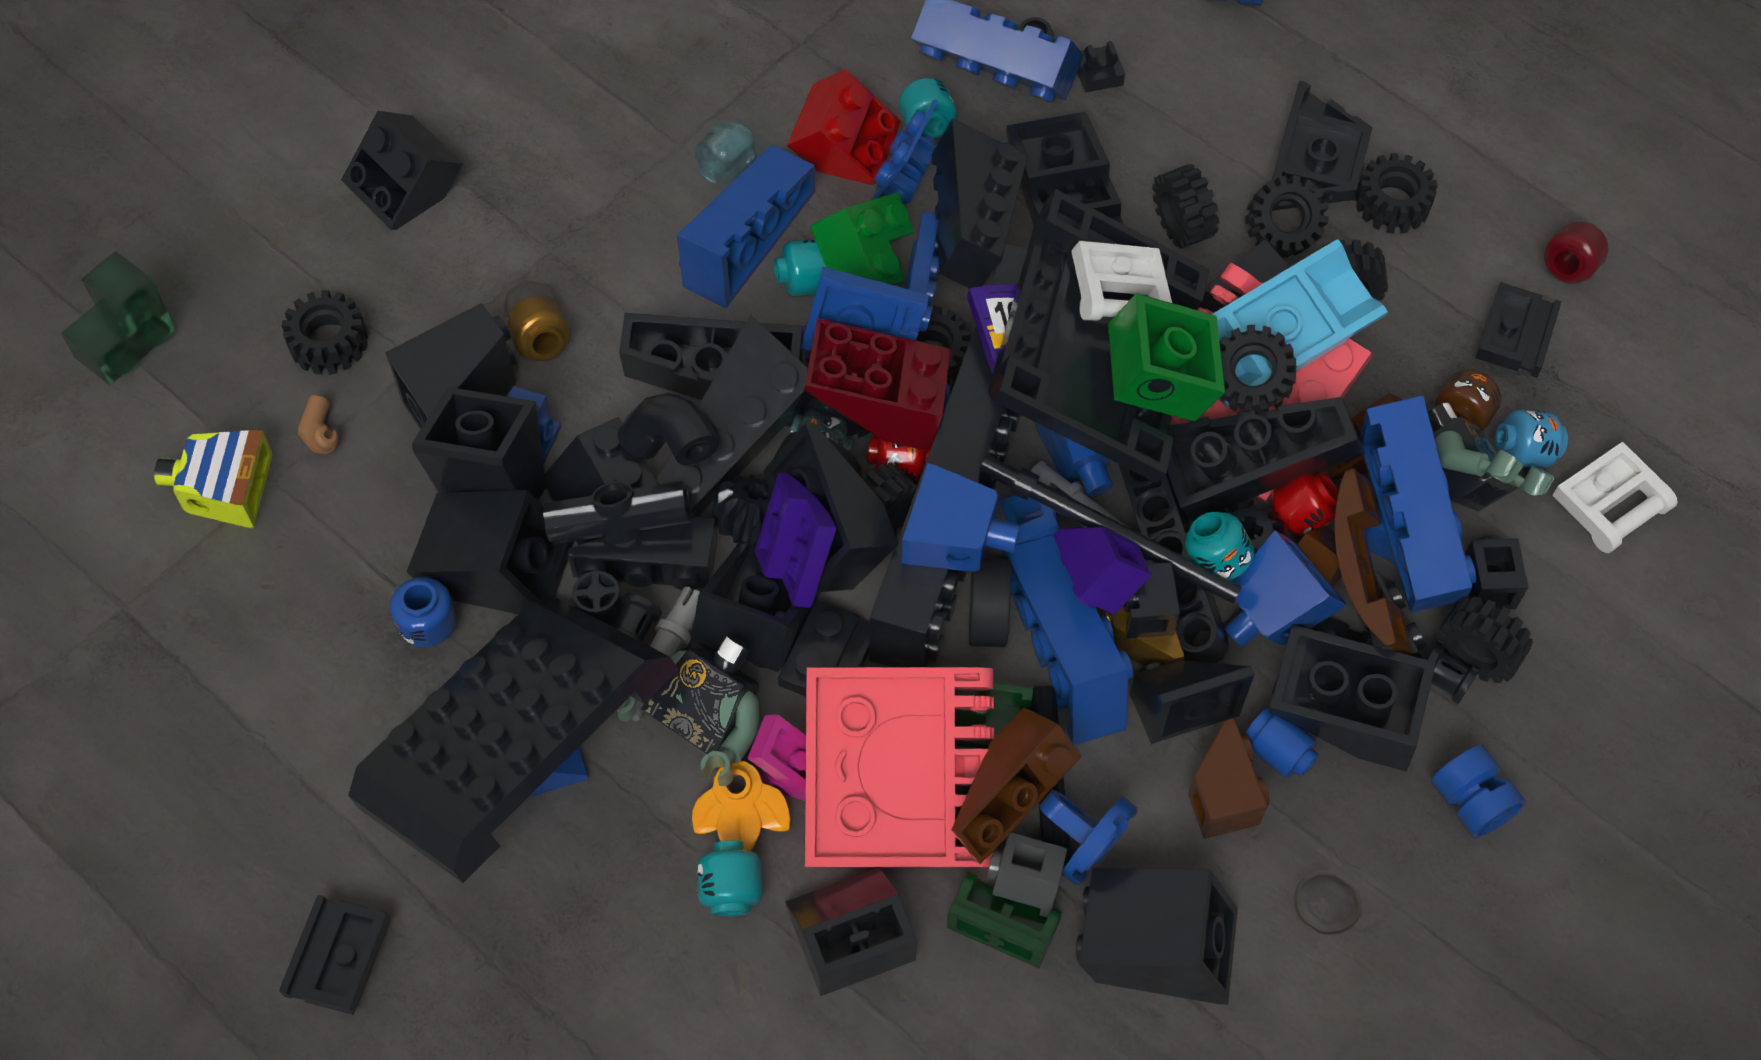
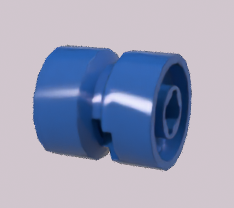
[1431,745,1526,839]

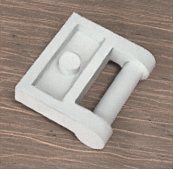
[1071,241,1172,321]
[1552,442,1678,553]

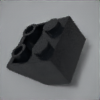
[341,111,463,230]
[785,867,917,996]

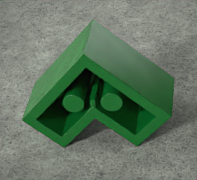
[810,192,914,286]

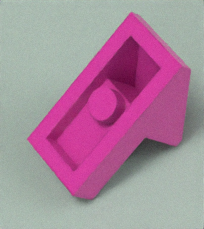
[747,714,806,802]

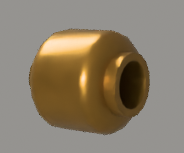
[508,296,570,362]

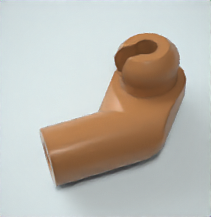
[297,395,339,455]

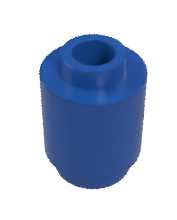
[1245,708,1319,779]

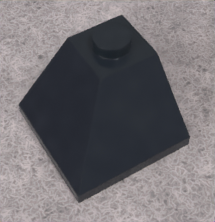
[1130,660,1255,744]

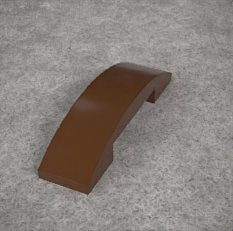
[1335,468,1413,655]

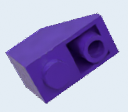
[1053,527,1152,614]

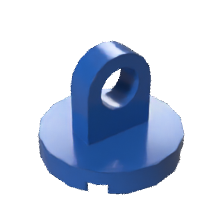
[1039,789,1138,885]

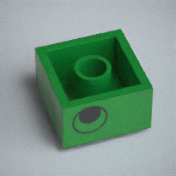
[1108,293,1225,421]

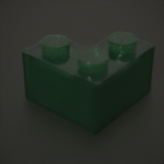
[61,251,176,385]

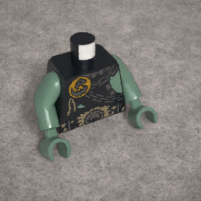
[1428,403,1554,512]
[618,634,760,786]

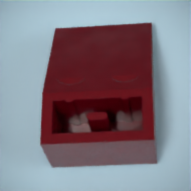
[804,318,951,452]

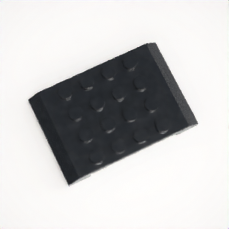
[988,189,1209,483]
[348,598,678,883]

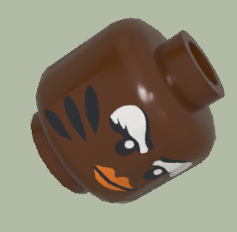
[1435,370,1502,431]

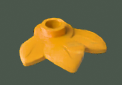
[692,761,791,851]

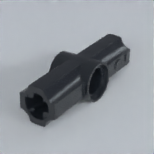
[543,481,691,544]

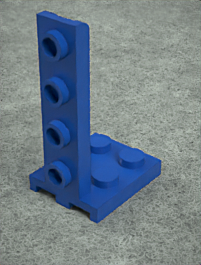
[801,212,939,351]

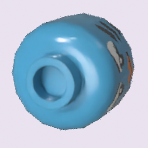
[1495,409,1568,469]

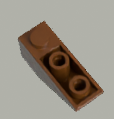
[951,707,1082,864]

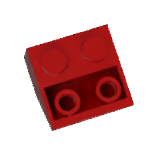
[787,69,901,185]

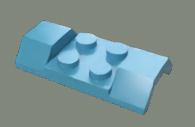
[1212,239,1388,409]

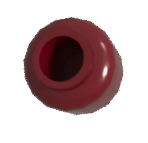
[1544,221,1609,284]

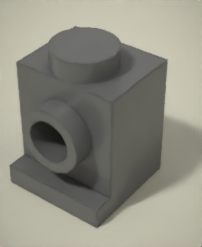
[986,833,1068,917]

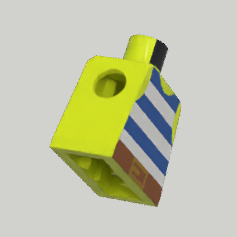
[154,430,273,528]

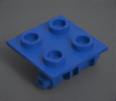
[871,99,938,205]

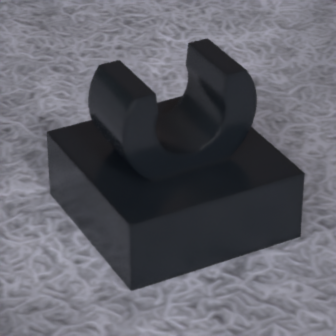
[1077,41,1125,93]

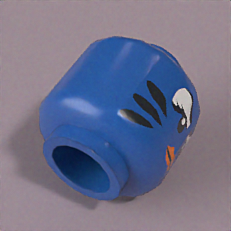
[390,577,457,647]

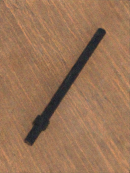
[979,454,1242,603]

